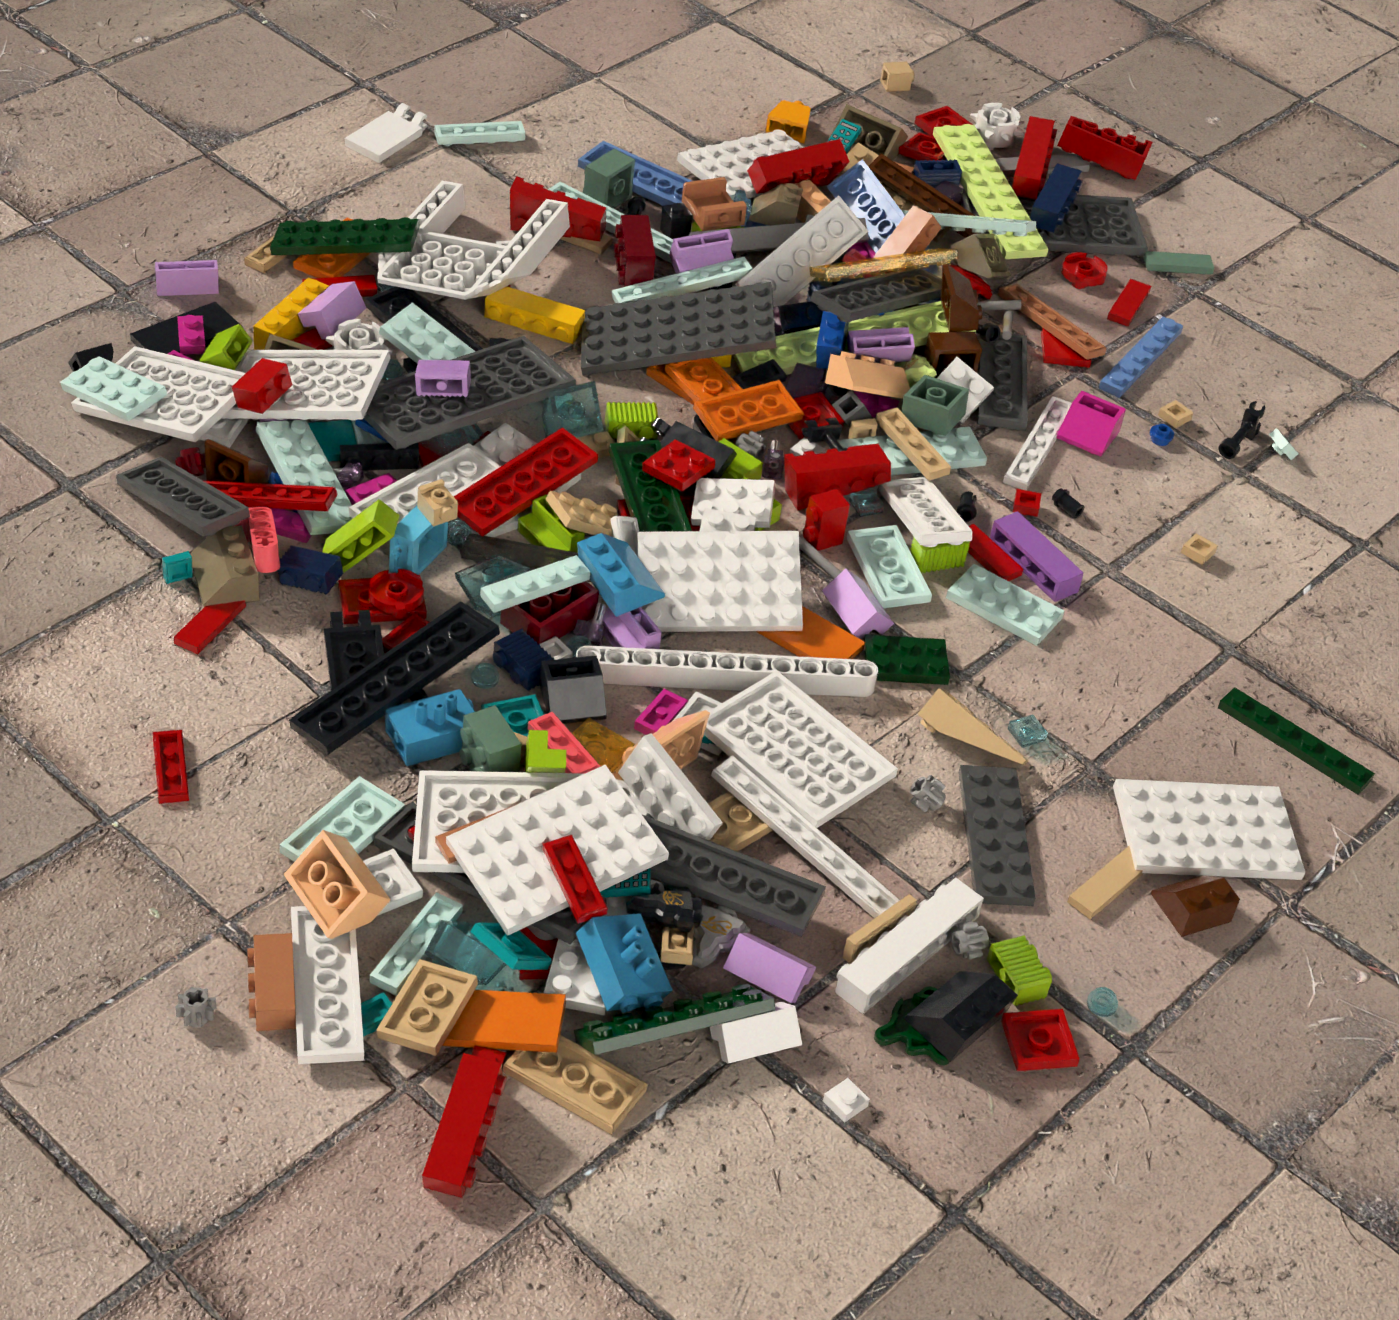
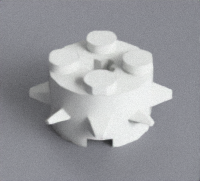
[970,103,1025,150]
[326,319,393,355]

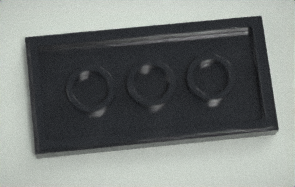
[130,302,242,355]

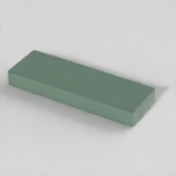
[1143,251,1214,275]

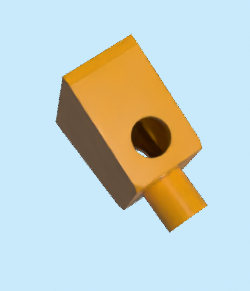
[765,100,811,144]

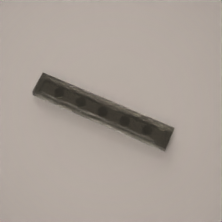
[460,533,591,582]

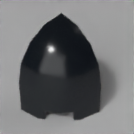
[68,343,114,372]

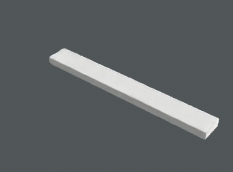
[711,755,900,918]

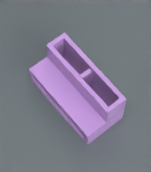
[669,229,734,274]
[155,260,219,296]
[298,281,366,339]
[847,327,915,363]
[822,568,894,640]
[598,607,662,649]
[723,933,816,1003]

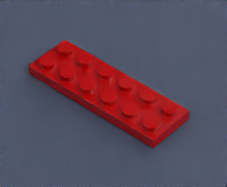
[454,427,598,537]

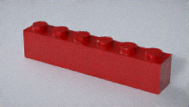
[1012,116,1057,199]

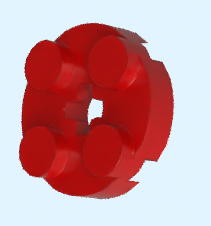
[1061,252,1108,289]
[369,569,424,618]

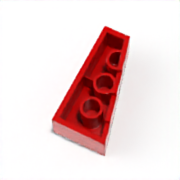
[1057,116,1153,180]
[747,139,850,194]
[510,176,606,242]
[784,443,891,511]
[422,1053,507,1198]

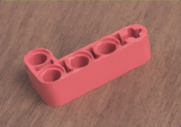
[235,507,280,573]

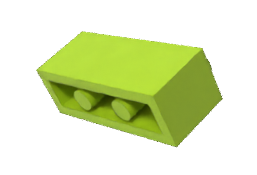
[322,499,399,573]

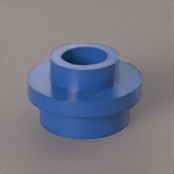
[1149,424,1174,446]

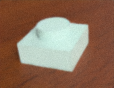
[1269,428,1299,460]

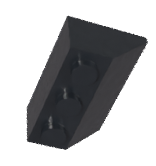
[904,971,1018,1062]

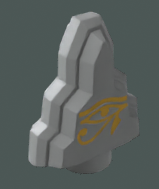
[692,905,750,969]

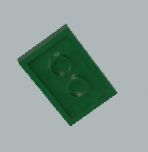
[864,634,950,685]

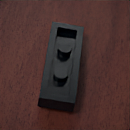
[340,442,419,471]

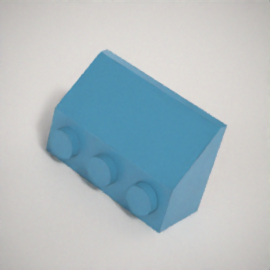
[577,533,665,617]

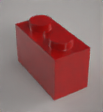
[232,358,293,414]
[803,489,850,551]

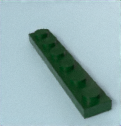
[1218,687,1375,795]

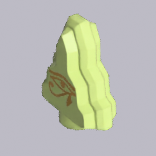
[894,354,937,388]

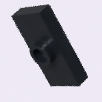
[733,359,787,389]

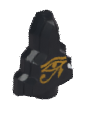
[626,888,702,932]

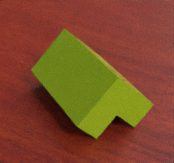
[517,495,585,564]
[525,730,566,773]

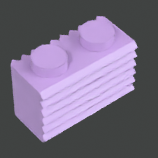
[415,360,471,398]

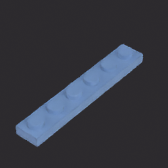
[1099,317,1183,398]

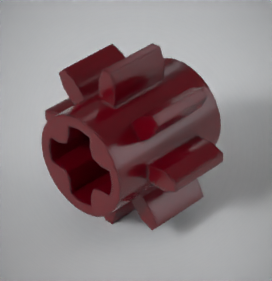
[175,447,206,477]

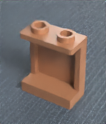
[682,177,747,231]

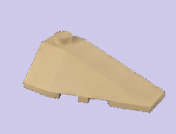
[918,688,1029,765]

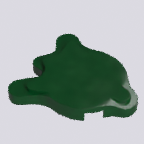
[874,986,950,1065]

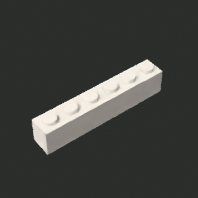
[835,878,984,1014]

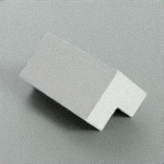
[710,1002,802,1063]

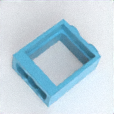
[389,506,448,575]

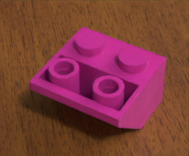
[1056,391,1126,457]

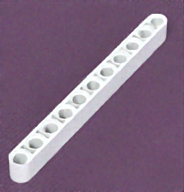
[576,646,878,697]

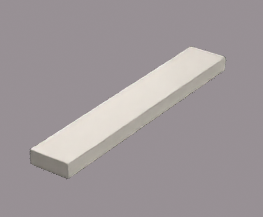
[1003,396,1072,490]

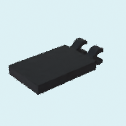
[639,417,737,488]
[324,610,384,690]

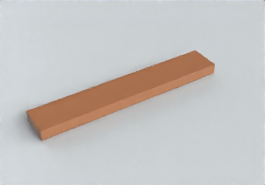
[998,284,1106,360]

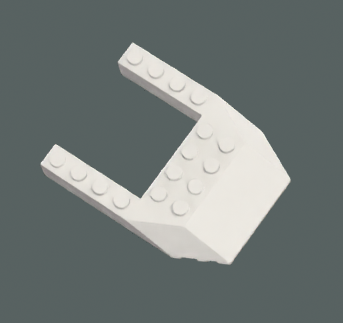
[377,181,570,300]

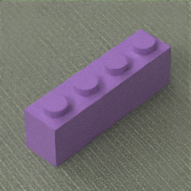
[990,511,1084,602]

